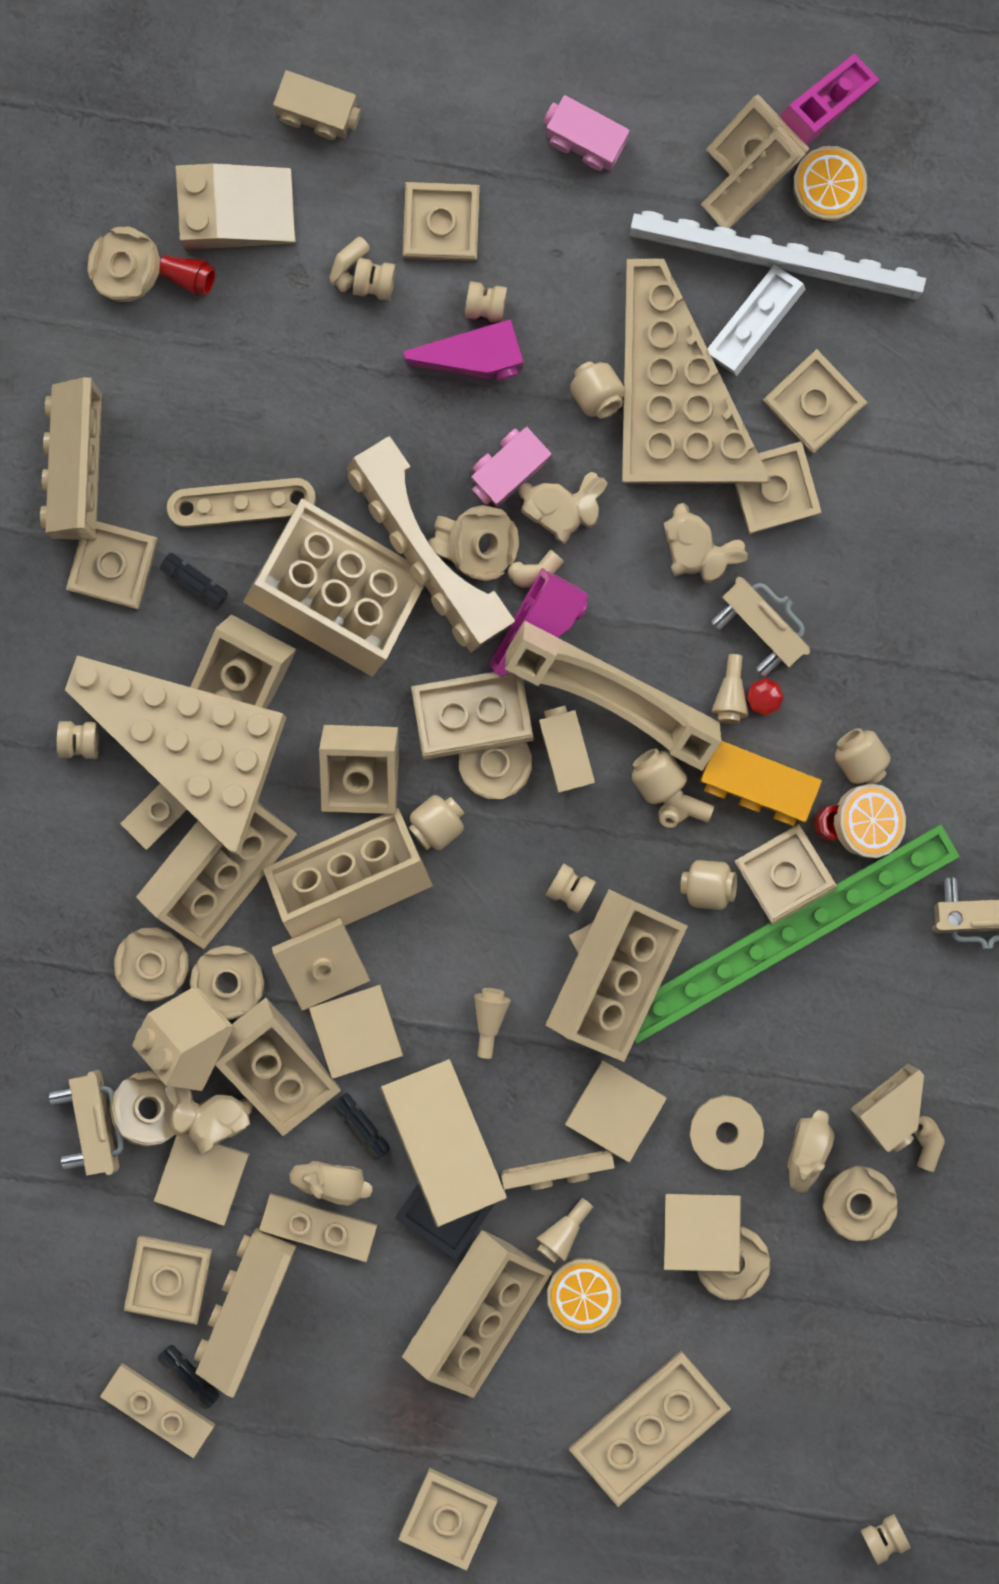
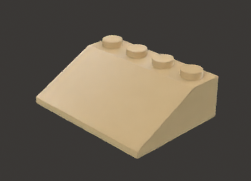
[243,499,424,677]

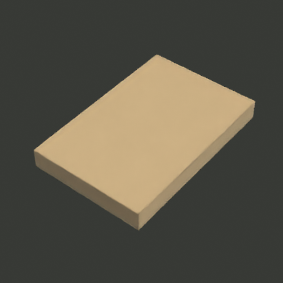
[411,672,534,760]

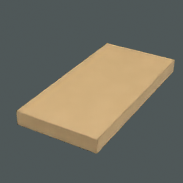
[380,1059,507,1227]
[569,1350,731,1507]

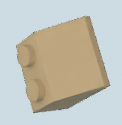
[319,725,399,814]
[132,987,234,1091]
[850,1063,924,1152]

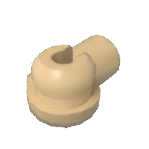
[329,237,370,292]
[508,550,564,588]
[658,795,714,828]
[913,1116,945,1172]

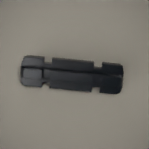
[160,553,228,609]
[332,1093,390,1160]
[158,1345,219,1410]

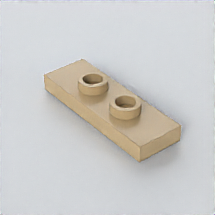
[701,126,806,229]
[120,783,187,850]
[501,1150,615,1190]
[259,1193,377,1262]
[100,1363,215,1458]

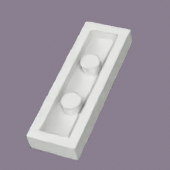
[708,264,806,376]

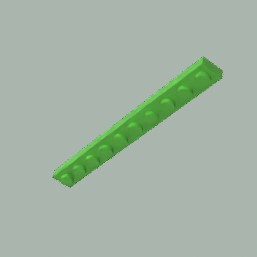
[635,824,960,1043]

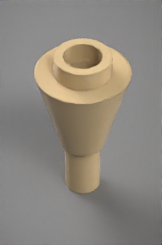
[711,654,748,724]
[474,988,511,1059]
[536,1198,593,1263]

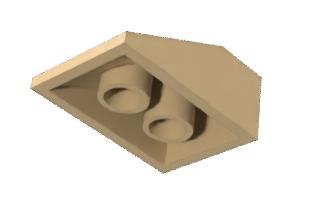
[176,163,296,250]
[190,614,296,709]
[215,998,341,1136]

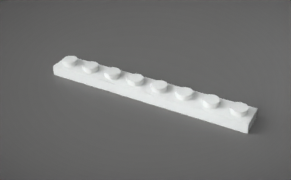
[629,211,926,300]

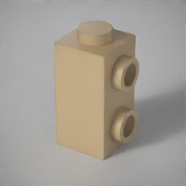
[273,70,361,140]
[539,706,595,793]

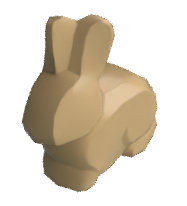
[519,472,607,544]
[664,503,748,583]
[165,1086,253,1155]
[787,1110,835,1193]
[289,1161,372,1206]

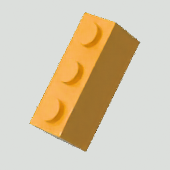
[698,741,822,826]

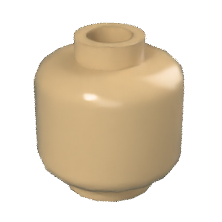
[570,361,625,419]
[835,728,891,784]
[631,748,687,805]
[408,795,465,850]
[681,860,737,910]

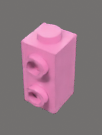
[543,95,630,172]
[471,427,552,508]

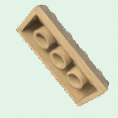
[40,377,102,540]
[136,802,297,949]
[263,808,433,938]
[545,889,688,1062]
[193,1228,297,1398]
[402,1230,553,1398]

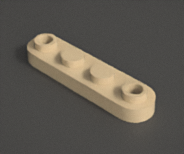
[167,478,316,528]

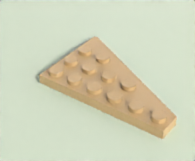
[622,259,769,484]
[65,656,287,855]

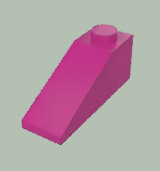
[780,53,880,146]
[403,319,523,381]
[488,568,589,677]

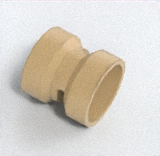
[353,258,396,301]
[465,281,507,324]
[428,516,456,563]
[57,721,100,759]
[545,863,596,913]
[860,1514,911,1565]

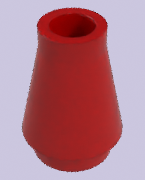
[159,254,216,296]

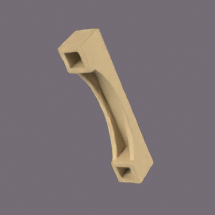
[346,436,515,653]
[505,621,721,771]

